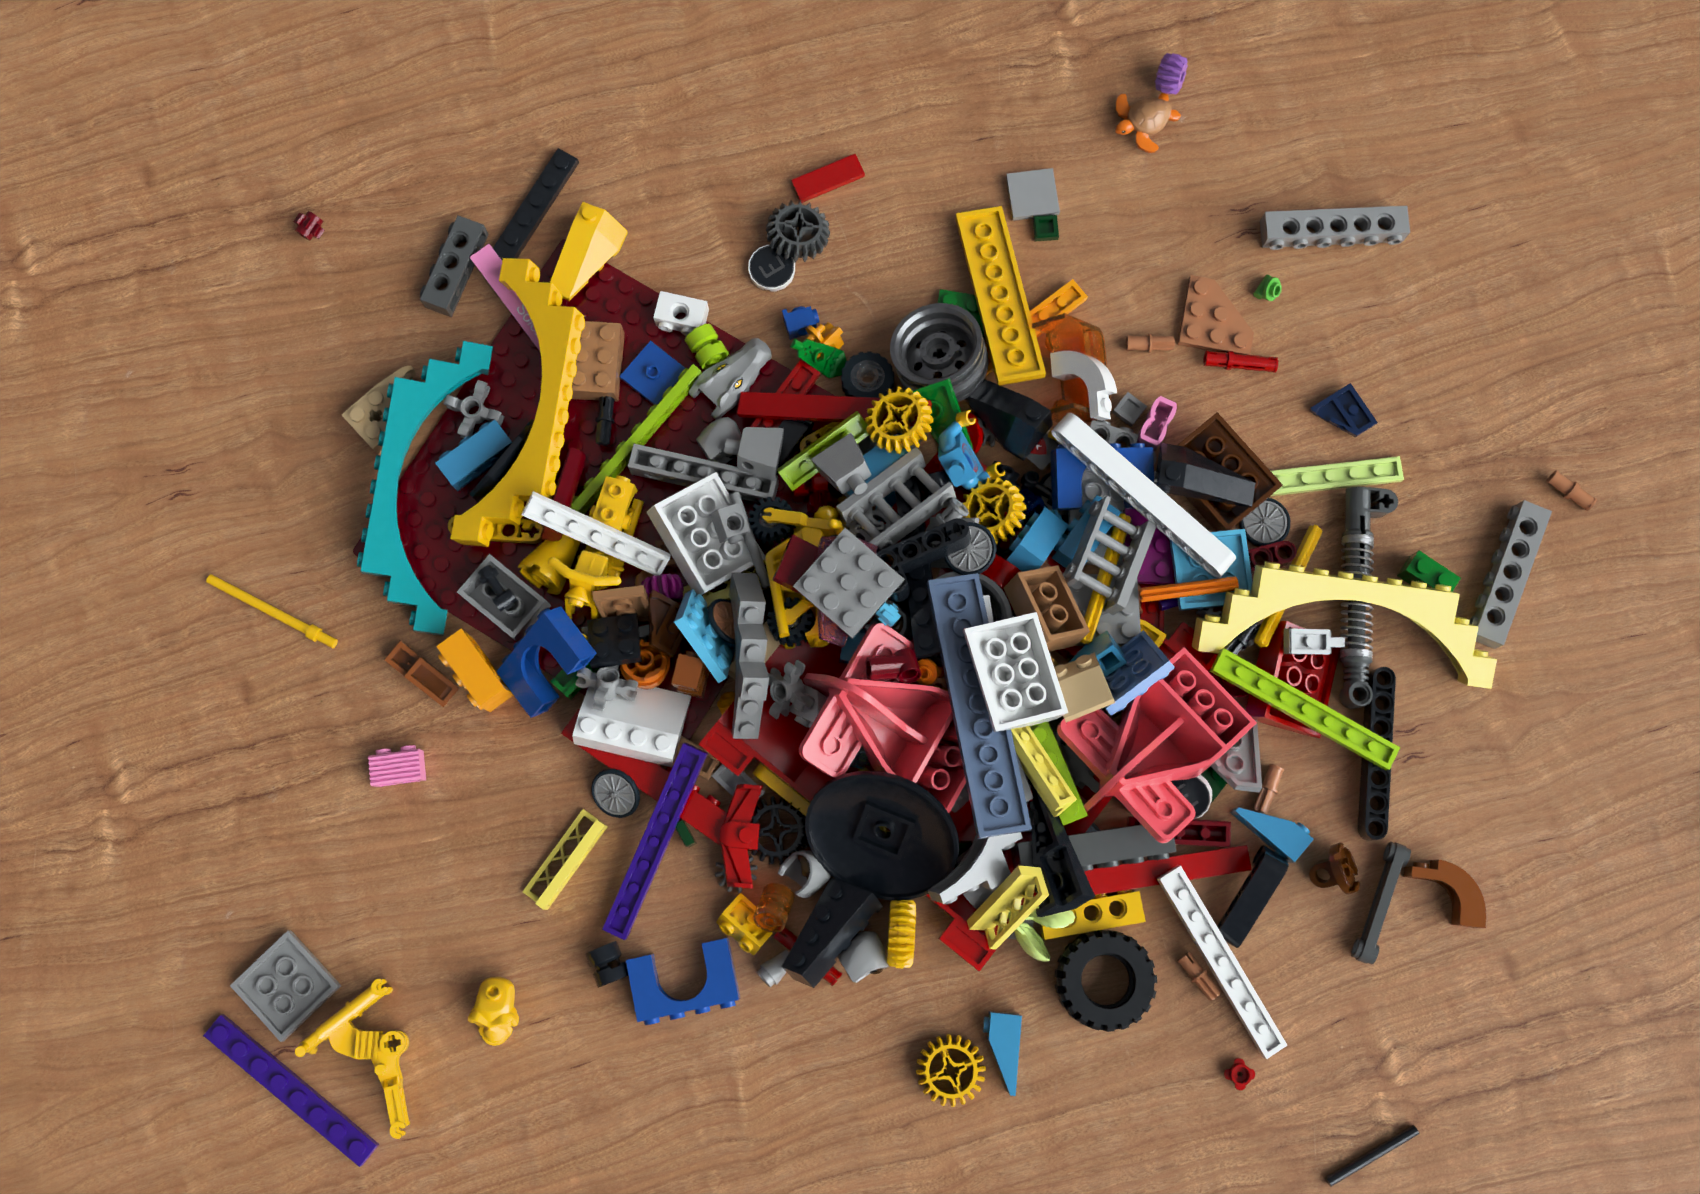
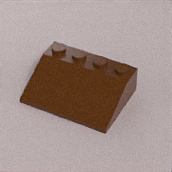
[1178,412,1283,531]

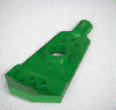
[790,338,847,378]

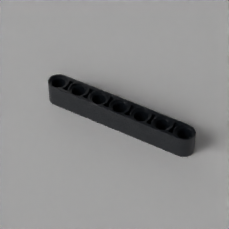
[1358,667,1396,841]

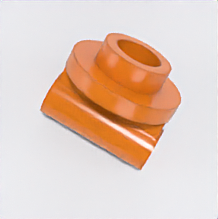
[917,659,944,685]

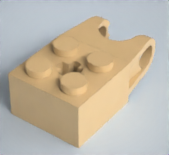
[342,366,416,456]

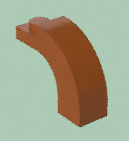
[1403,859,1486,928]

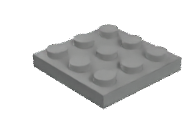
[793,528,904,639]
[1063,573,1141,647]
[230,930,341,1042]

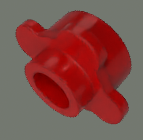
[1224,1058,1255,1090]

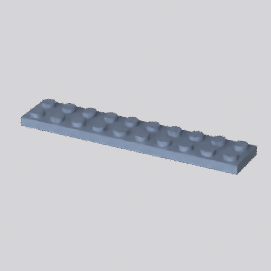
[926,573,1032,839]

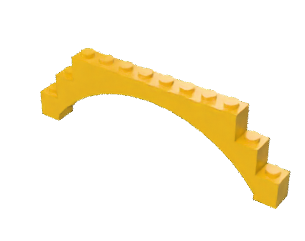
[450,258,585,547]

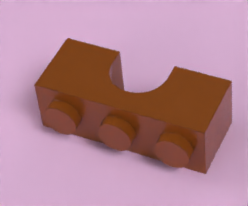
[671,651,710,699]

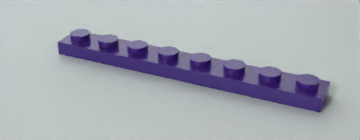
[602,743,708,940]
[203,1014,379,1167]

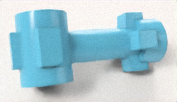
[875,602,901,627]

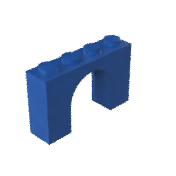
[1050,443,1154,510]
[496,606,597,718]
[626,938,741,1026]

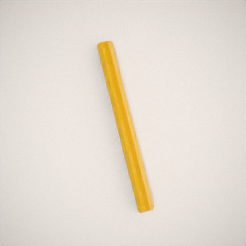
[1080,513,1131,645]
[1254,525,1323,647]

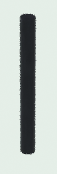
[1325,1125,1419,1187]

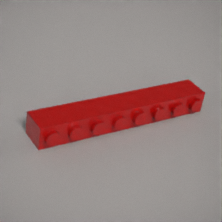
[561,709,727,846]

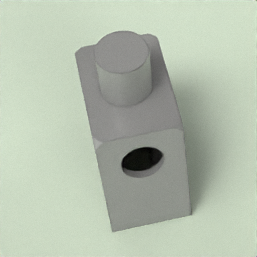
[724,427,784,481]
[811,433,871,495]

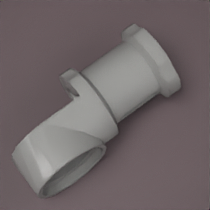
[926,498,969,545]

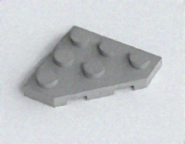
[1211,720,1262,792]

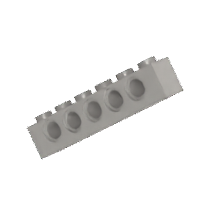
[1260,206,1410,250]
[628,444,779,503]
[1469,500,1552,649]

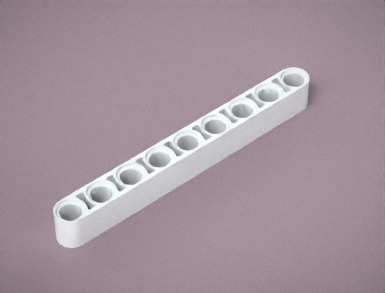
[1051,412,1236,578]

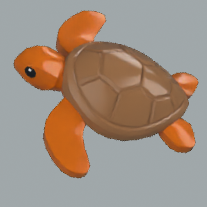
[1115,93,1181,153]

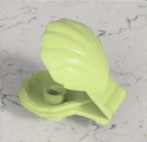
[1008,905,1075,962]

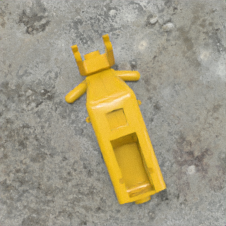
[548,475,644,619]

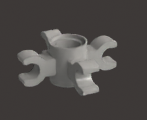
[443,380,504,438]
[768,660,815,719]
[576,665,638,711]

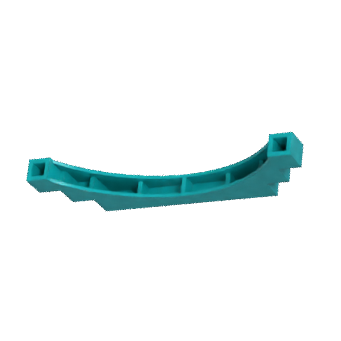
[357,341,493,636]

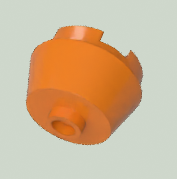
[620,640,670,690]

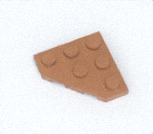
[1178,275,1254,355]

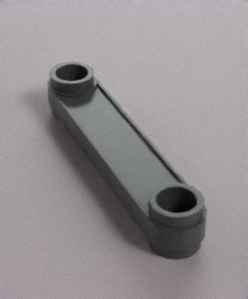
[1351,842,1411,965]

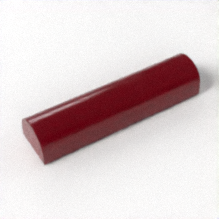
[541,447,586,541]
[1126,816,1231,847]

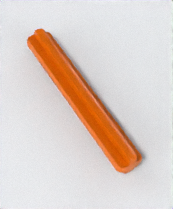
[1139,576,1239,602]

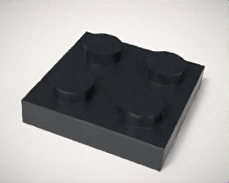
[587,613,642,669]

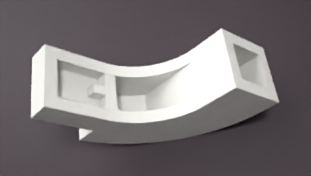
[1050,351,1117,421]

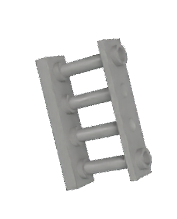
[836,447,956,554]
[1064,496,1157,615]

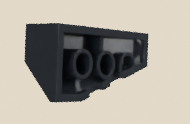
[965,379,1053,461]
[1154,443,1255,508]

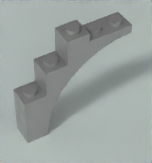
[729,573,769,739]
[928,753,1033,904]

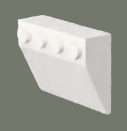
[647,472,765,595]
[963,612,1068,732]
[572,679,691,767]

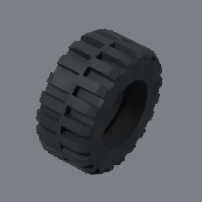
[1054,930,1157,1032]

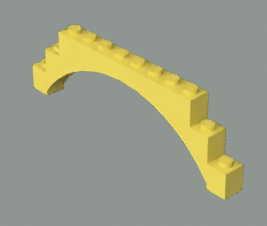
[1192,561,1497,689]

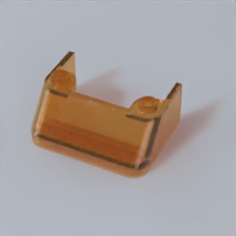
[1032,313,1112,423]

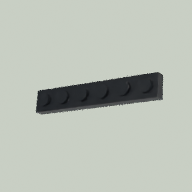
[493,148,579,260]

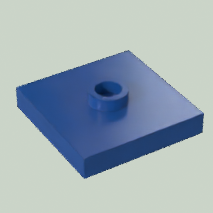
[619,341,685,405]

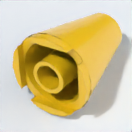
[518,534,581,595]

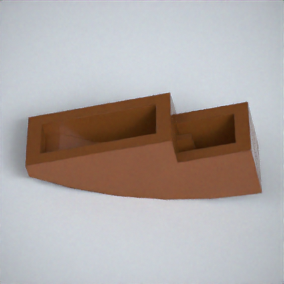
[384,640,459,708]

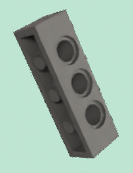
[420,215,489,317]

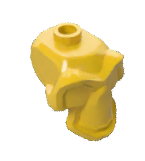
[468,977,519,1046]

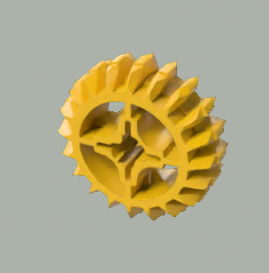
[865,386,933,454]
[962,477,1026,545]
[887,900,916,969]
[916,1034,986,1107]

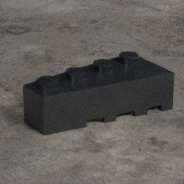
[781,877,884,988]

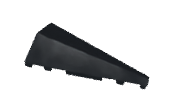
[1028,779,1095,917]

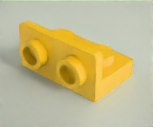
[716,893,779,955]

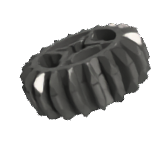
[766,200,830,262]

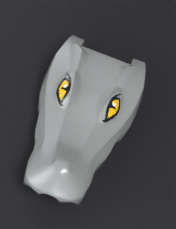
[688,338,772,420]

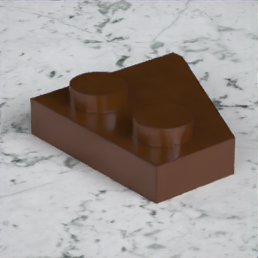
[649,589,684,658]

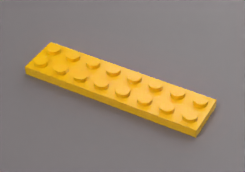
[955,206,1046,385]

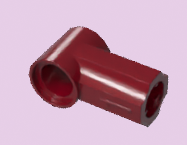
[866,648,921,684]

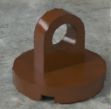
[1309,843,1360,894]

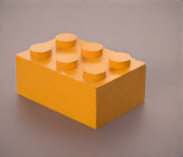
[436,628,513,712]

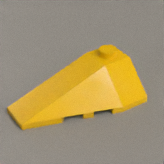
[550,202,628,301]

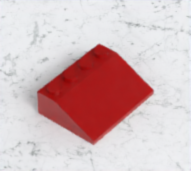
[1246,621,1341,738]

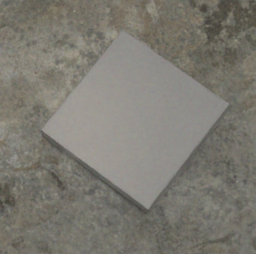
[1006,168,1060,221]

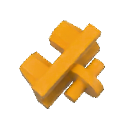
[806,322,844,359]

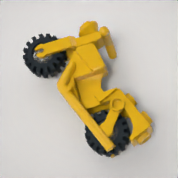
[748,497,844,649]

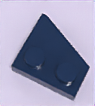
[1310,383,1378,438]

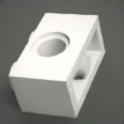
[653,291,709,336]

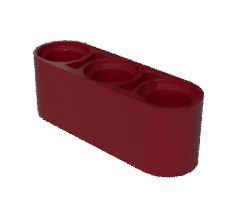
[1248,541,1297,575]

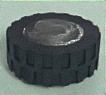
[841,351,894,398]

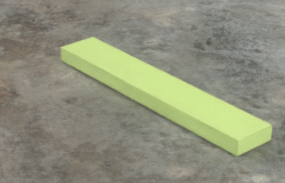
[1271,456,1404,496]

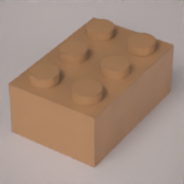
[572,321,625,402]
[1004,565,1090,652]

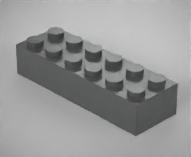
[1010,825,1177,871]

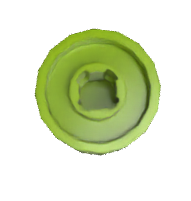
[685,324,729,370]

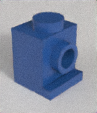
[782,306,820,340]

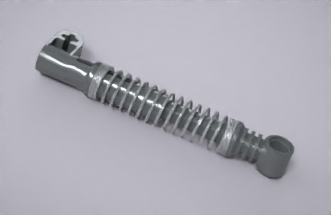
[1339,487,1398,709]

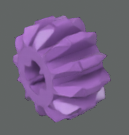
[1155,53,1188,95]

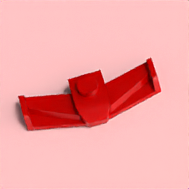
[719,784,763,889]

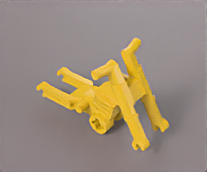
[295,979,410,1139]

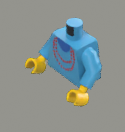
[938,410,1005,491]

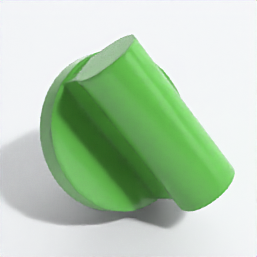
[1253,275,1282,301]

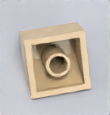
[1054,653,1115,722]

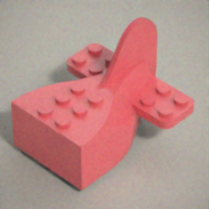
[799,623,966,813]
[1057,647,1257,843]

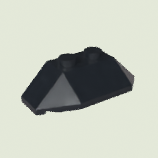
[469,419,534,503]

